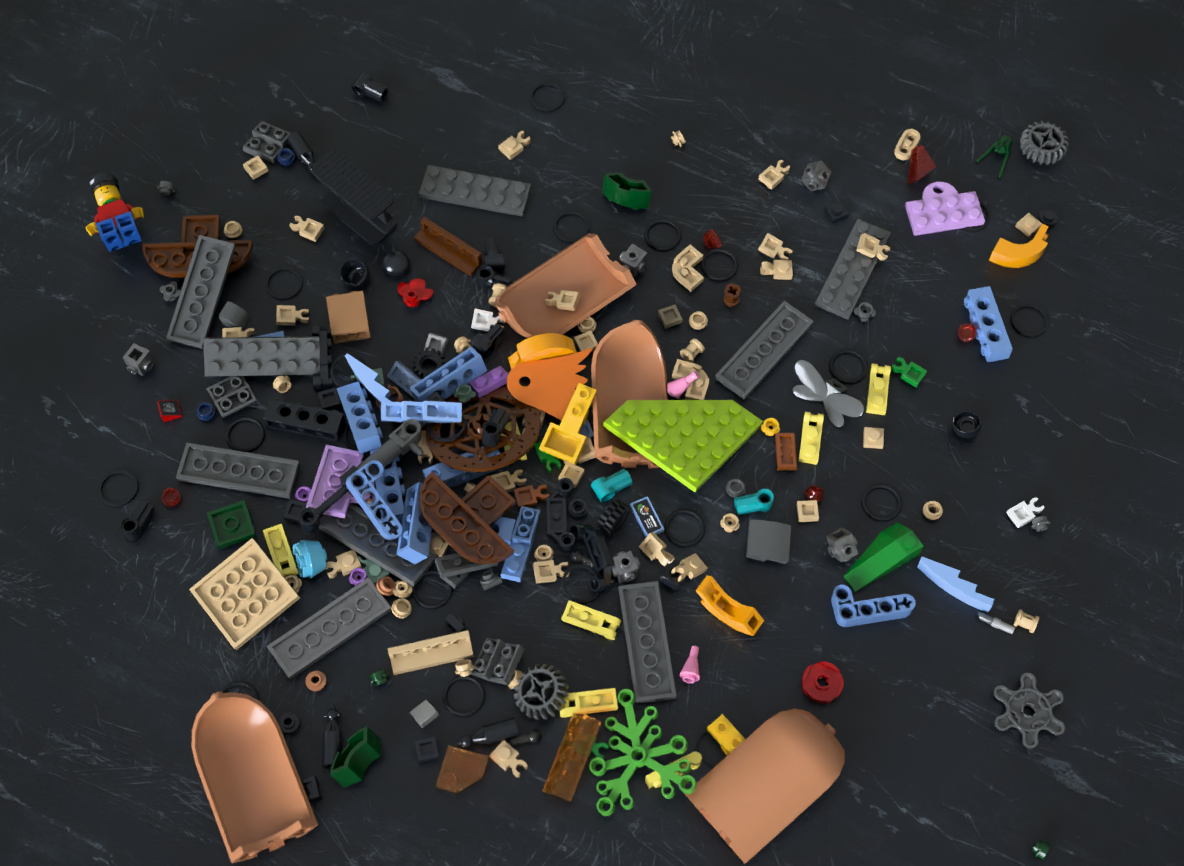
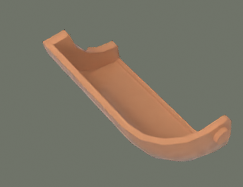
[494,233,637,338]
[591,320,668,469]
[192,692,318,863]
[685,709,845,864]

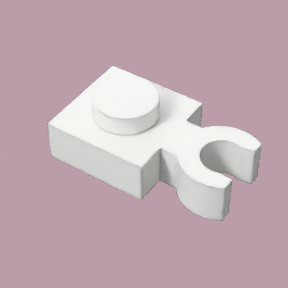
[471,309,504,332]
[1007,497,1044,528]

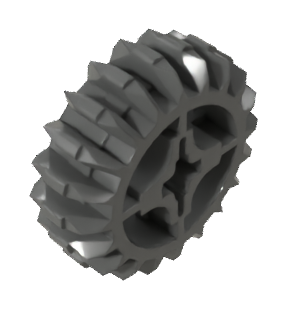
[1020,120,1069,166]
[514,663,569,720]

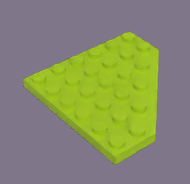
[603,400,763,492]

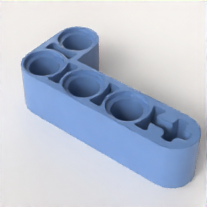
[346,460,402,540]
[831,585,916,627]

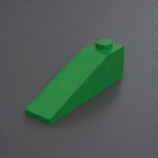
[844,522,924,593]

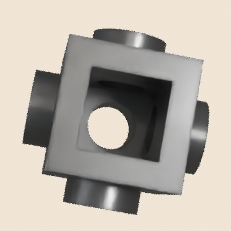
[801,161,831,191]
[619,244,647,277]
[123,343,154,376]
[826,528,858,562]
[611,551,640,584]

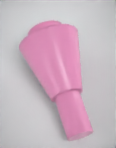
[667,371,699,399]
[679,646,700,683]

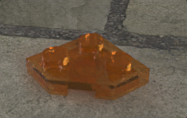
[436,746,489,793]

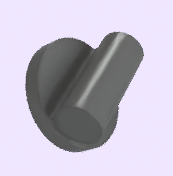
[480,570,503,591]

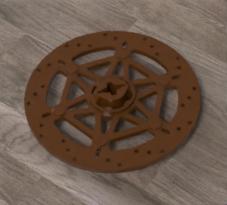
[426,387,541,472]

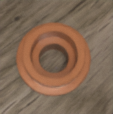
[376,577,396,596]
[305,671,326,691]

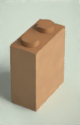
[326,291,371,344]

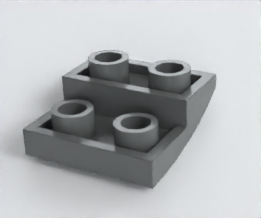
[243,121,291,164]
[206,376,257,418]
[746,520,791,564]
[471,638,525,685]

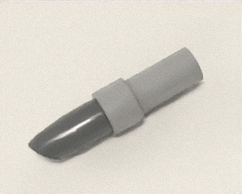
[978,612,1015,634]

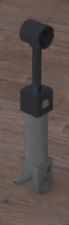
[298,419,424,533]

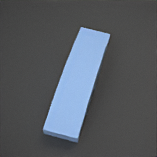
[345,353,392,404]
[381,401,462,423]
[917,557,994,613]

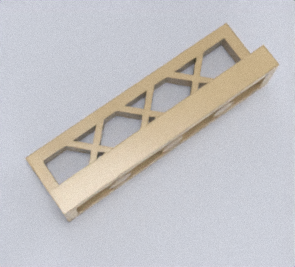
[388,630,474,675]

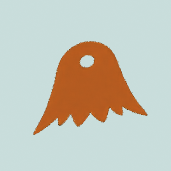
[507,347,593,433]

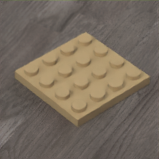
[189,538,300,650]

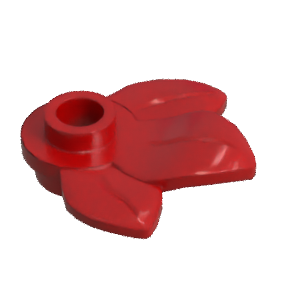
[398,278,434,307]

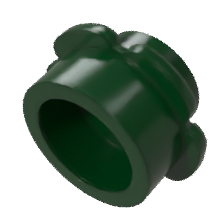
[370,669,389,686]
[1032,839,1051,860]

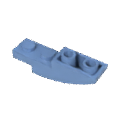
[501,506,540,582]

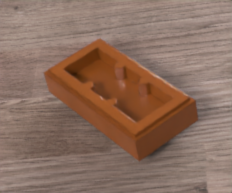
[775,433,797,471]

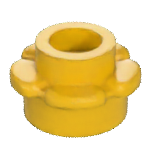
[761,418,780,436]

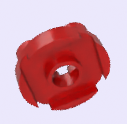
[802,661,844,704]

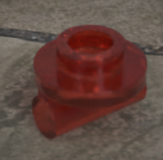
[703,229,723,249]

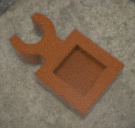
[513,484,550,510]

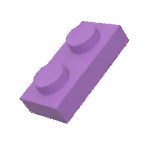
[469,365,508,398]

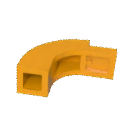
[989,224,1049,268]
[508,333,577,369]
[696,575,764,636]

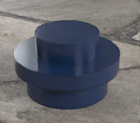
[277,148,295,165]
[196,402,216,421]

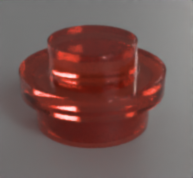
[958,323,977,342]
[805,485,824,502]
[161,488,181,507]

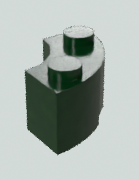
[602,172,652,210]
[330,726,381,788]

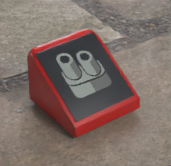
[157,400,183,422]

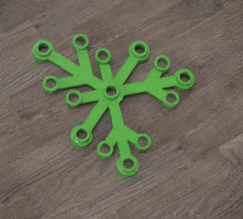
[589,689,697,816]

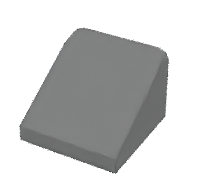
[424,333,449,354]
[410,700,439,728]

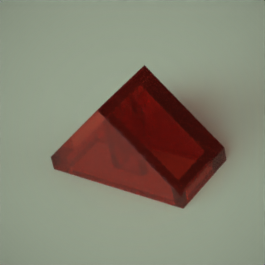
[908,145,937,184]

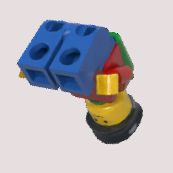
[86,173,144,252]

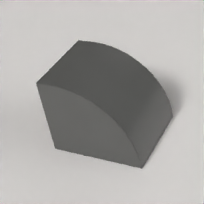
[219,301,251,331]

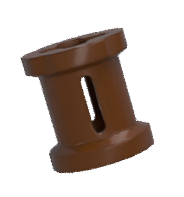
[723,283,741,307]

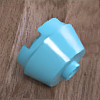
[293,540,327,579]

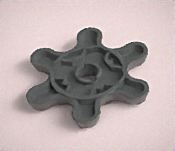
[994,673,1065,748]

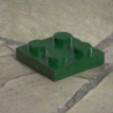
[207,500,257,549]

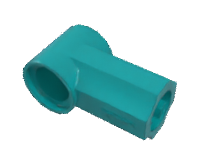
[591,469,633,502]
[734,489,774,515]

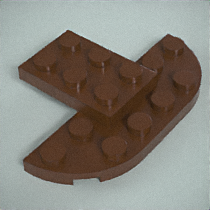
[142,215,253,278]
[420,472,516,564]

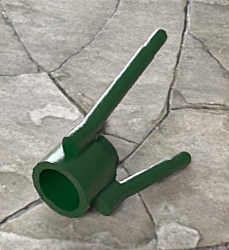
[976,135,1013,178]

